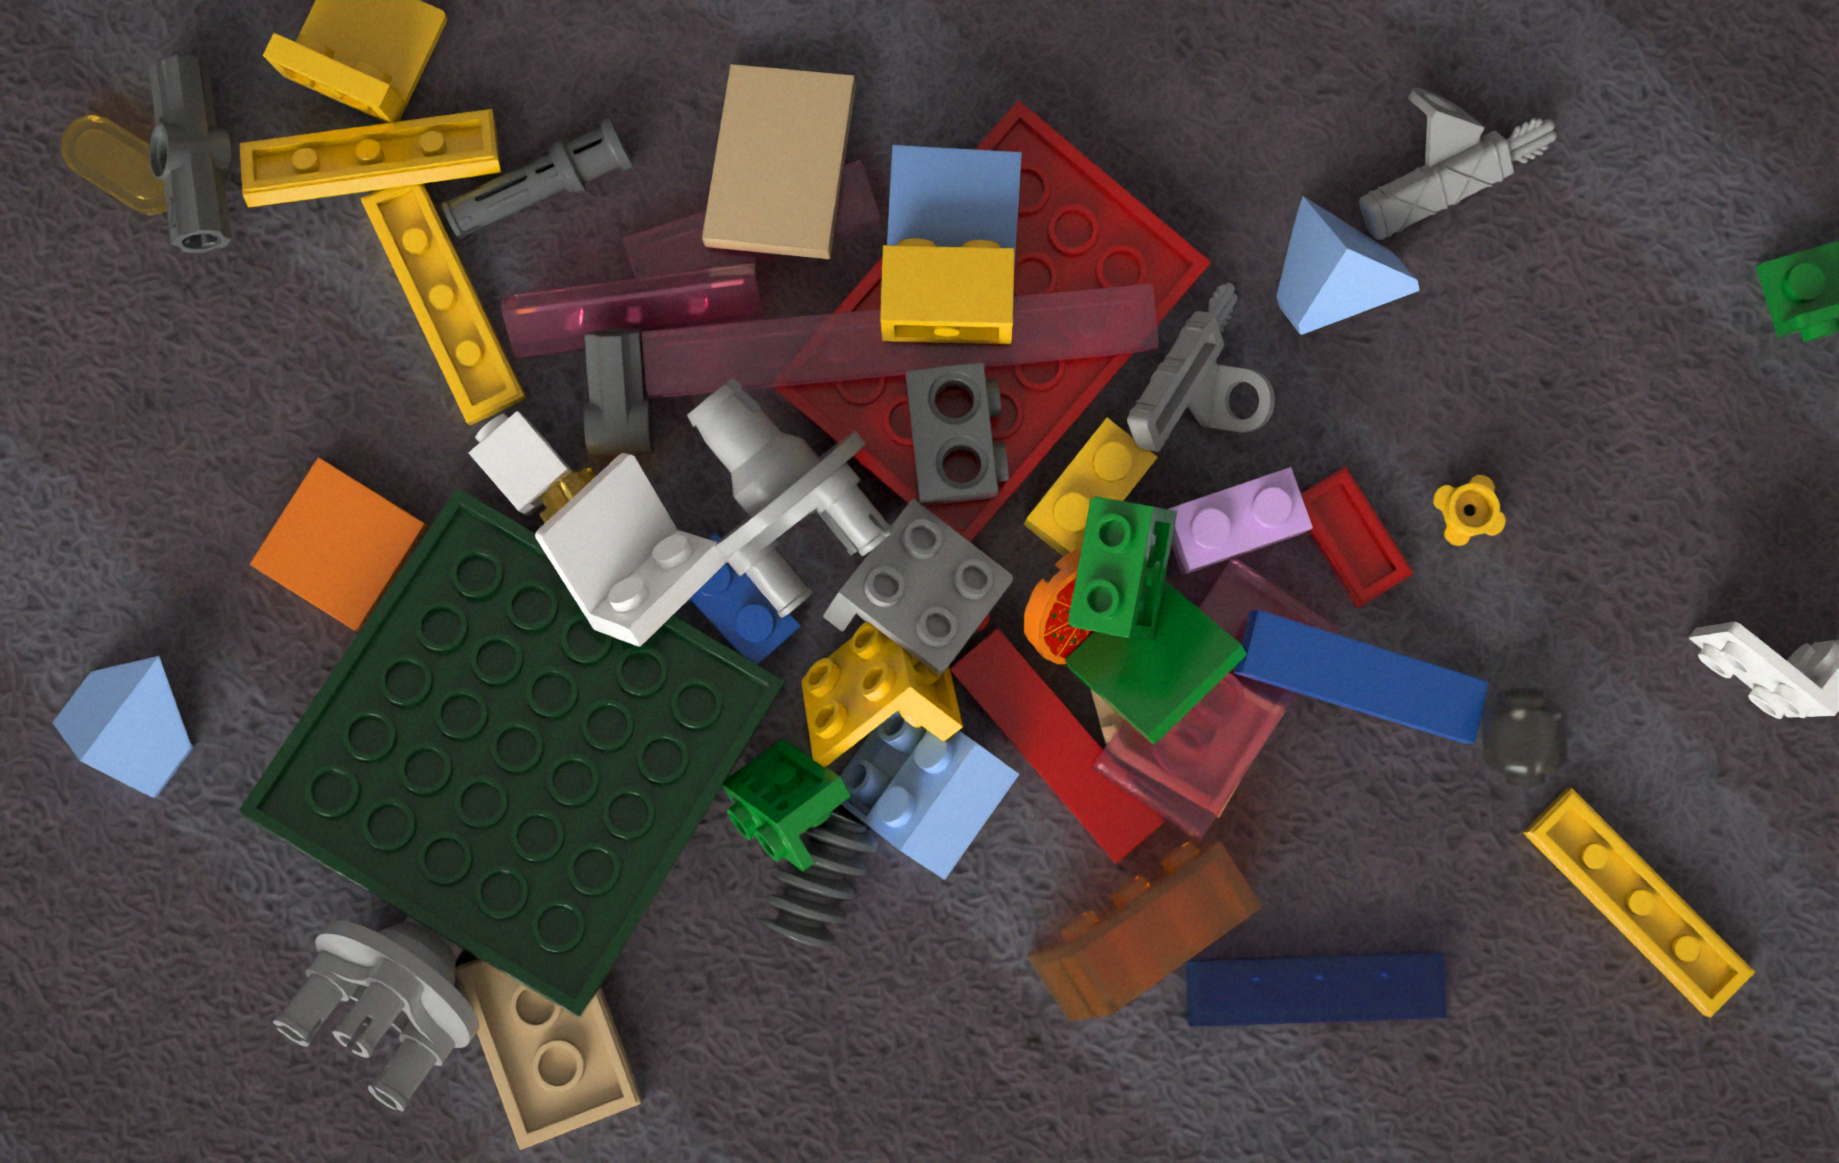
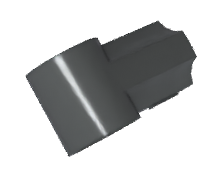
[584,328,655,456]

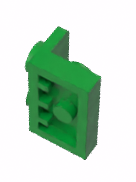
[1756,241,1839,343]
[1068,496,1177,639]
[723,739,851,872]

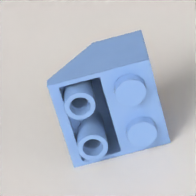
[840,711,1019,880]

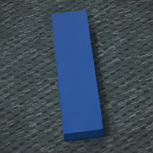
[1234,610,1489,744]

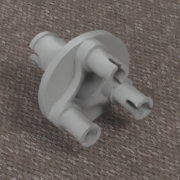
[687,378,895,618]
[273,916,479,1112]

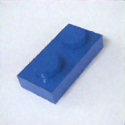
[690,533,802,666]

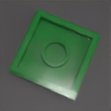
[1064,580,1247,745]

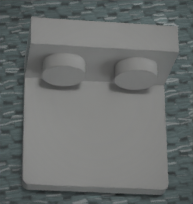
[822,499,1013,674]

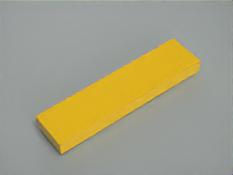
[240,109,501,208]
[360,183,527,426]
[1523,788,1755,1018]

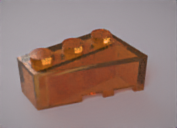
[1028,840,1262,1022]

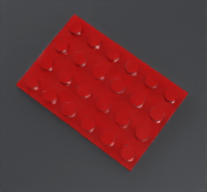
[771,100,1211,543]

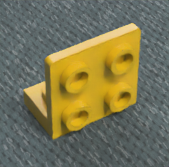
[263,0,448,123]
[801,621,963,767]

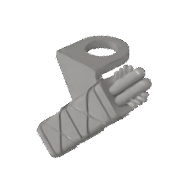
[1359,88,1557,240]
[1127,283,1275,452]

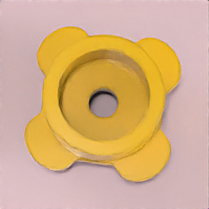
[1433,475,1506,546]

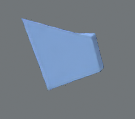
[1276,196,1419,335]
[52,656,195,798]

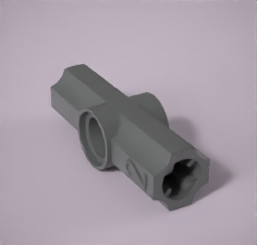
[149,54,232,253]

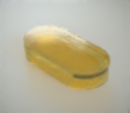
[60,115,167,215]

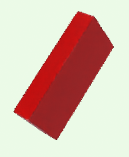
[1301,466,1414,608]

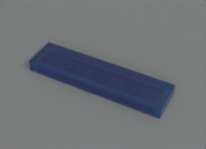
[1184,951,1447,1027]

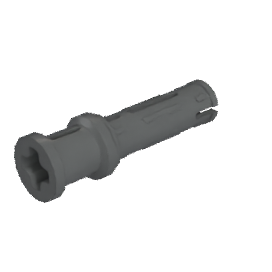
[441,116,634,240]

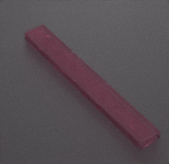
[641,284,1159,398]

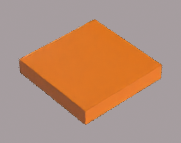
[249,457,429,632]

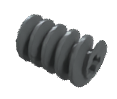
[756,810,879,947]

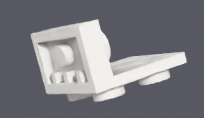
[535,453,727,647]
[1688,622,1839,719]

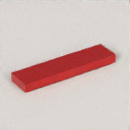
[950,628,1164,864]

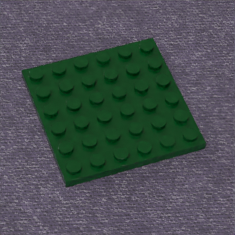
[237,488,785,1019]

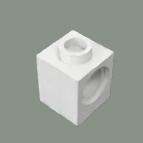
[468,411,576,516]

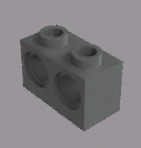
[906,362,1009,506]

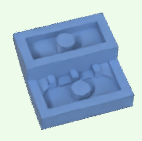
[887,145,1022,265]

